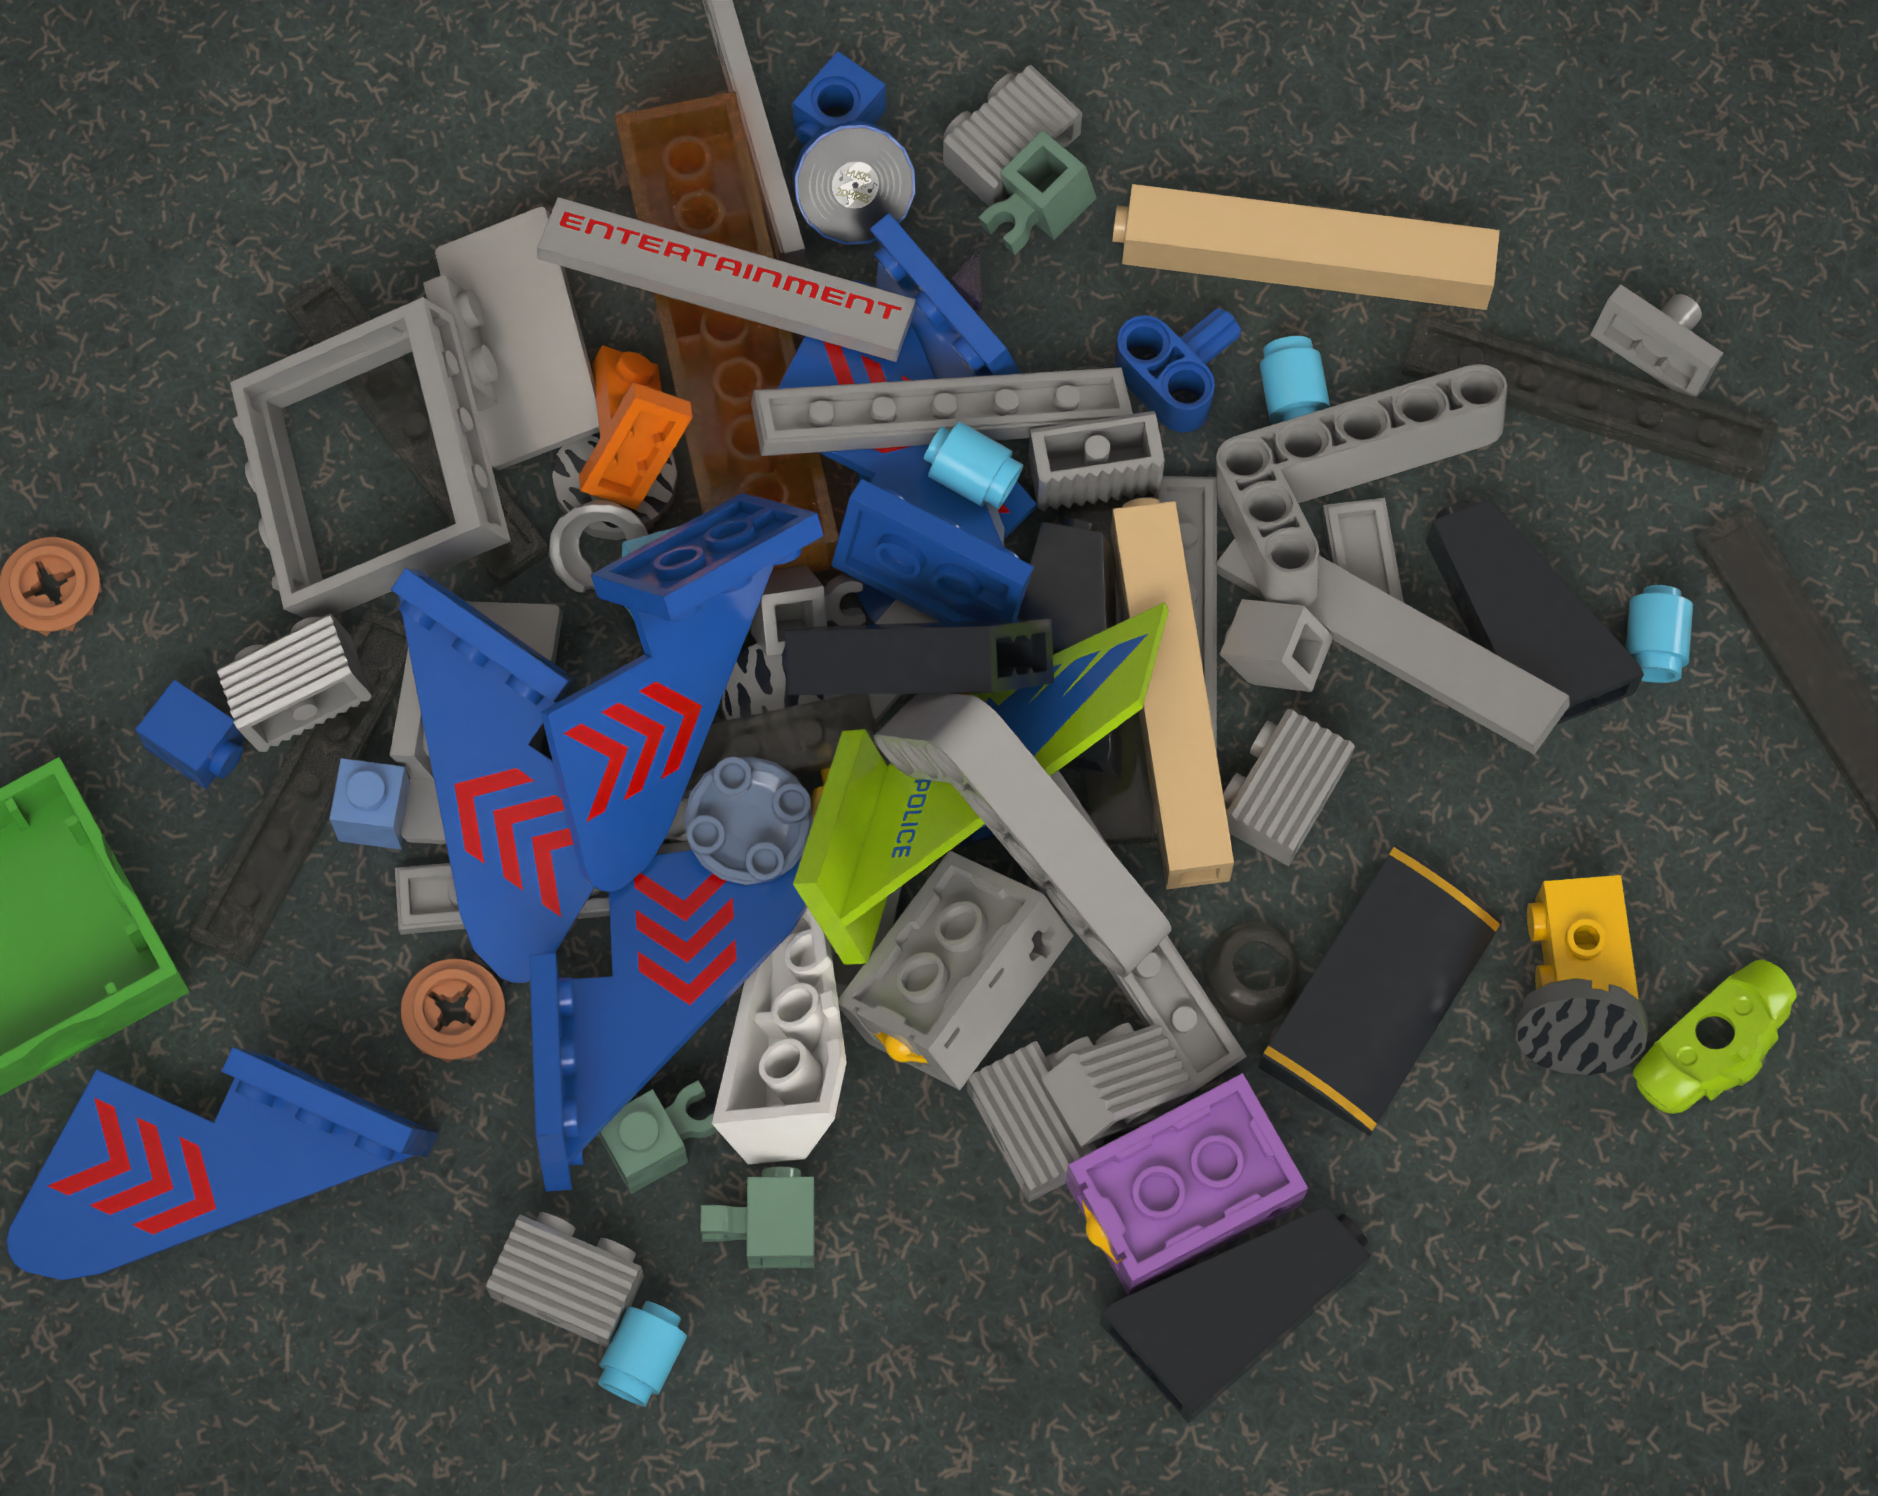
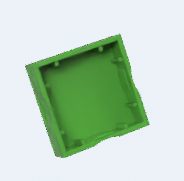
[0,757,190,1096]

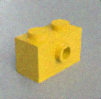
[1527,875,1639,1000]

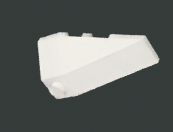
[712,908,847,1164]

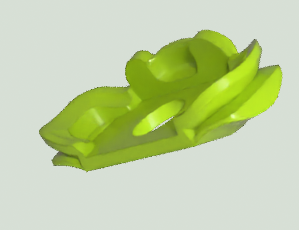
[1633,959,1797,1114]

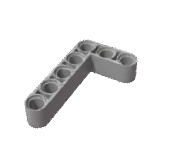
[1216,364,1507,607]
[874,693,1171,977]

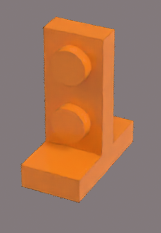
[579,345,693,510]

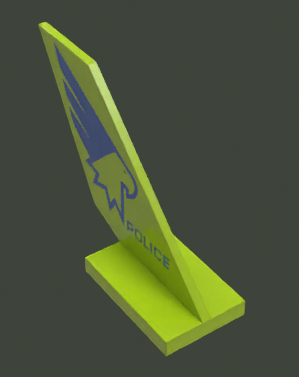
[793,602,1169,965]

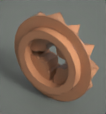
[0,537,102,637]
[401,959,506,1063]

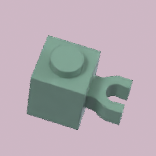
[978,130,1097,255]
[598,1080,718,1194]
[700,1167,815,1268]

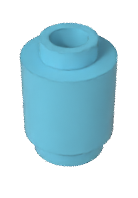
[1260,336,1330,424]
[924,421,1024,509]
[1626,585,1693,683]
[598,1301,687,1407]

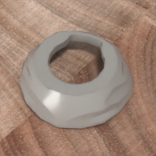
[548,500,649,593]

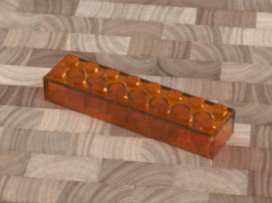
[615,91,839,573]

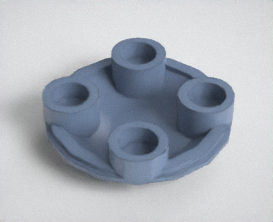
[684,757,813,885]

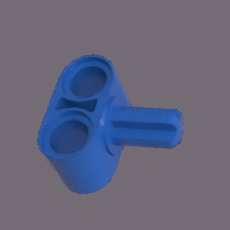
[1114,308,1241,433]

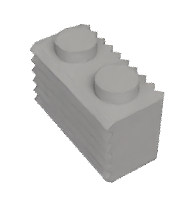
[943,65,1082,207]
[1028,411,1165,512]
[217,613,372,752]
[1223,709,1355,866]
[1041,1023,1196,1148]
[967,1041,1104,1202]
[486,1212,644,1348]

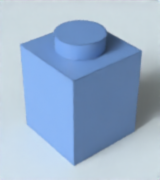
[329,758,410,850]

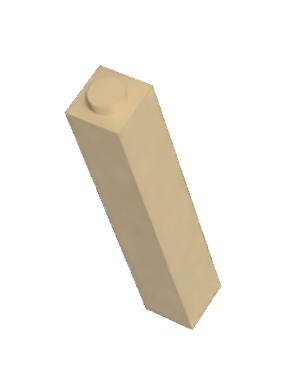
[1112,184,1500,310]
[1110,498,1234,889]

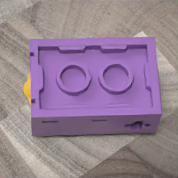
[1065,1073,1308,1296]

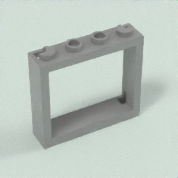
[230,297,511,619]

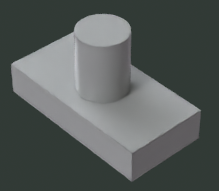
[1590,284,1723,403]

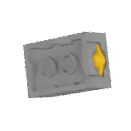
[838,851,1073,1090]

